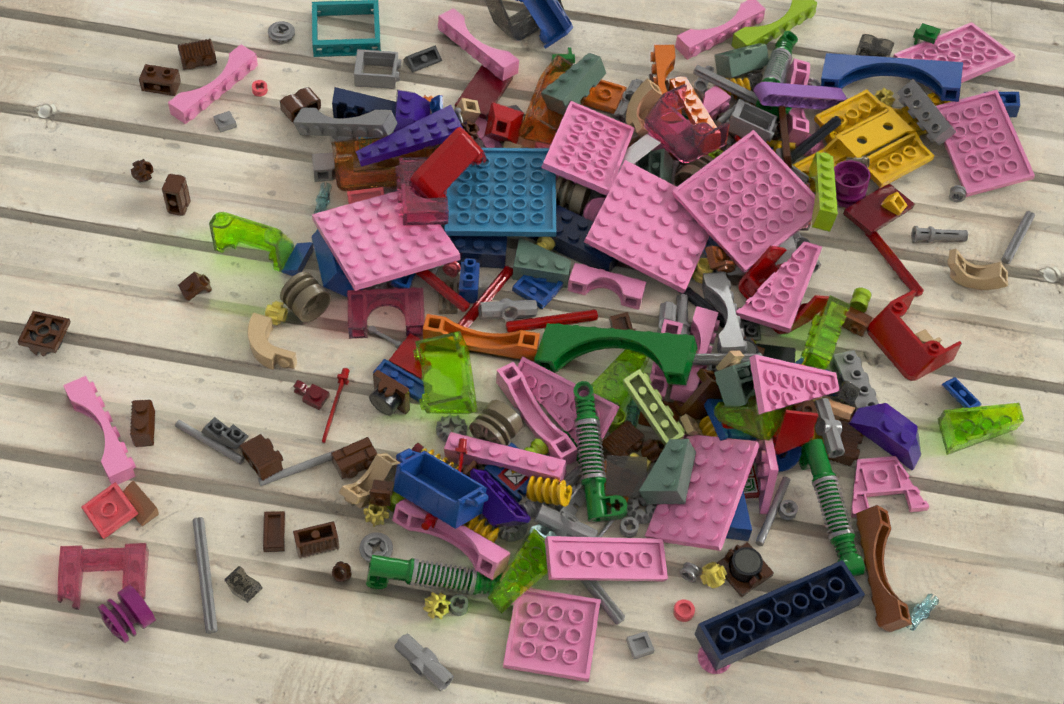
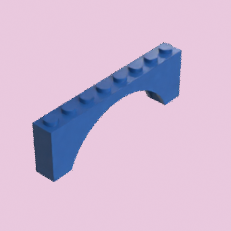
[821,53,963,102]

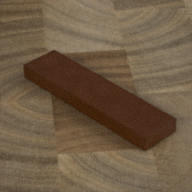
[778,105,792,168]

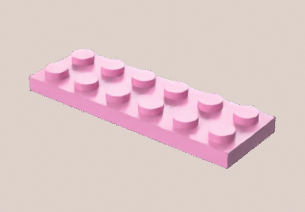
[545,536,668,581]

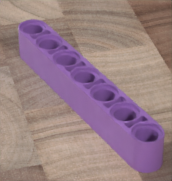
[753,82,848,110]

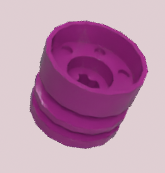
[834,160,871,208]
[97,584,156,643]

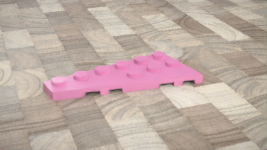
[749,355,840,414]
[750,394,779,514]

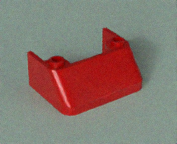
[411,127,487,213]
[738,246,831,335]
[867,289,962,381]
[767,364,818,455]

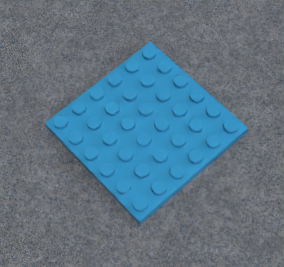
[445,148,556,237]

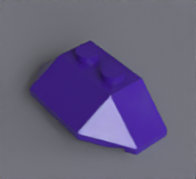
[393,89,431,133]
[849,403,921,470]
[470,469,531,527]

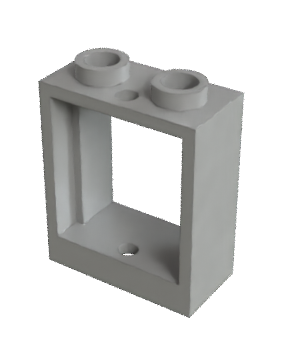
[354,49,401,89]
[725,99,777,142]

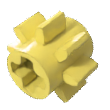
[875,88,896,107]
[265,301,288,326]
[364,502,389,527]
[700,562,727,588]
[423,592,451,619]

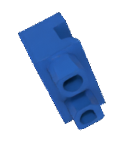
[459,259,480,304]

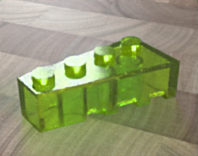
[801,295,851,370]
[591,349,650,410]
[937,403,1025,455]
[488,528,548,614]

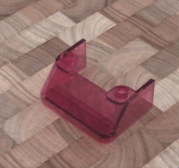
[644,84,730,163]

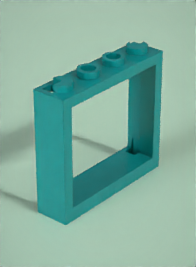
[312,0,381,57]

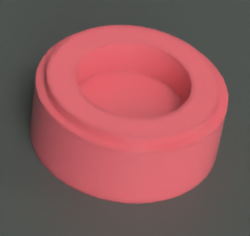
[673,599,695,622]

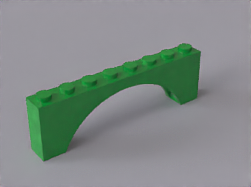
[534,323,697,385]

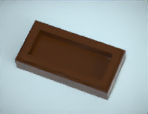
[263,511,285,552]

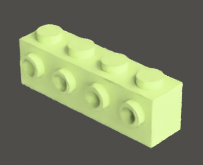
[623,369,685,446]

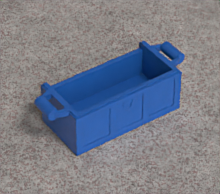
[393,448,488,529]

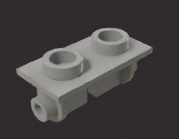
[554,483,586,515]

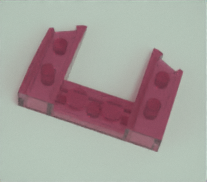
[57,543,149,610]

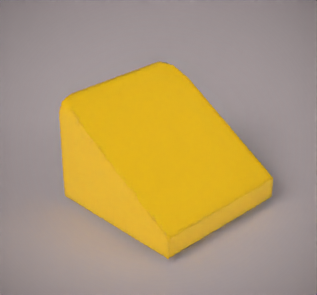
[881,192,907,216]

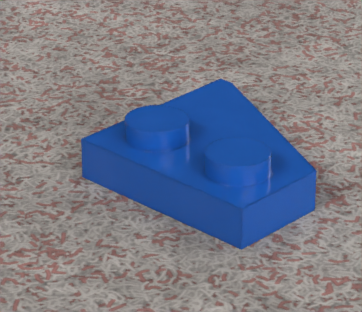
[512,275,563,309]

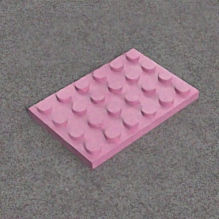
[893,22,1015,94]
[936,90,1035,197]
[541,101,635,195]
[645,434,759,551]

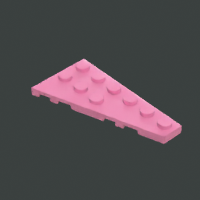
[736,241,822,333]
[517,357,620,446]

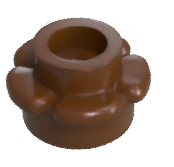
[332,561,352,582]

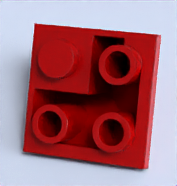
[484,102,524,144]

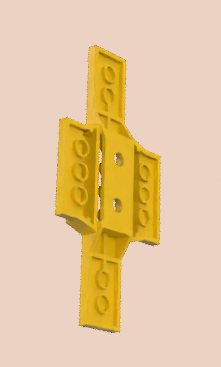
[793,89,951,192]

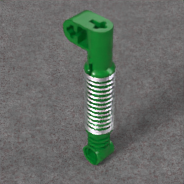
[756,31,798,121]
[573,381,628,522]
[798,439,865,577]
[366,554,517,601]

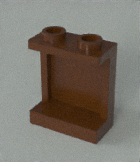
[673,368,723,420]

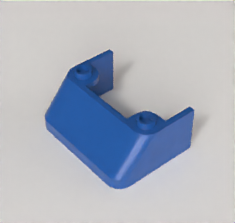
[516,0,573,49]

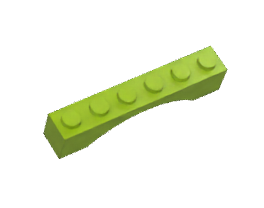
[731,0,817,49]
[809,152,838,232]

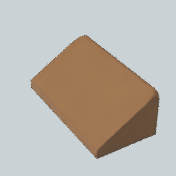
[123,481,159,526]

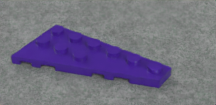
[356,105,463,167]

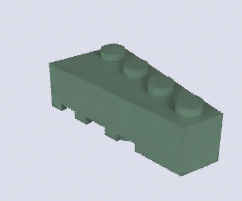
[541,53,606,115]

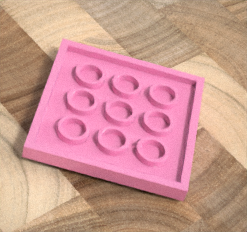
[503,586,601,682]

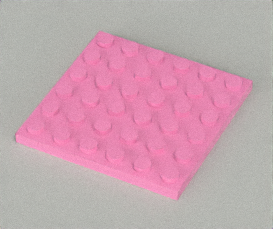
[671,130,815,273]
[584,160,710,293]
[312,187,460,291]

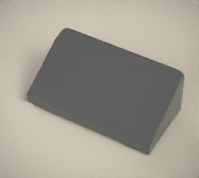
[403,45,442,73]

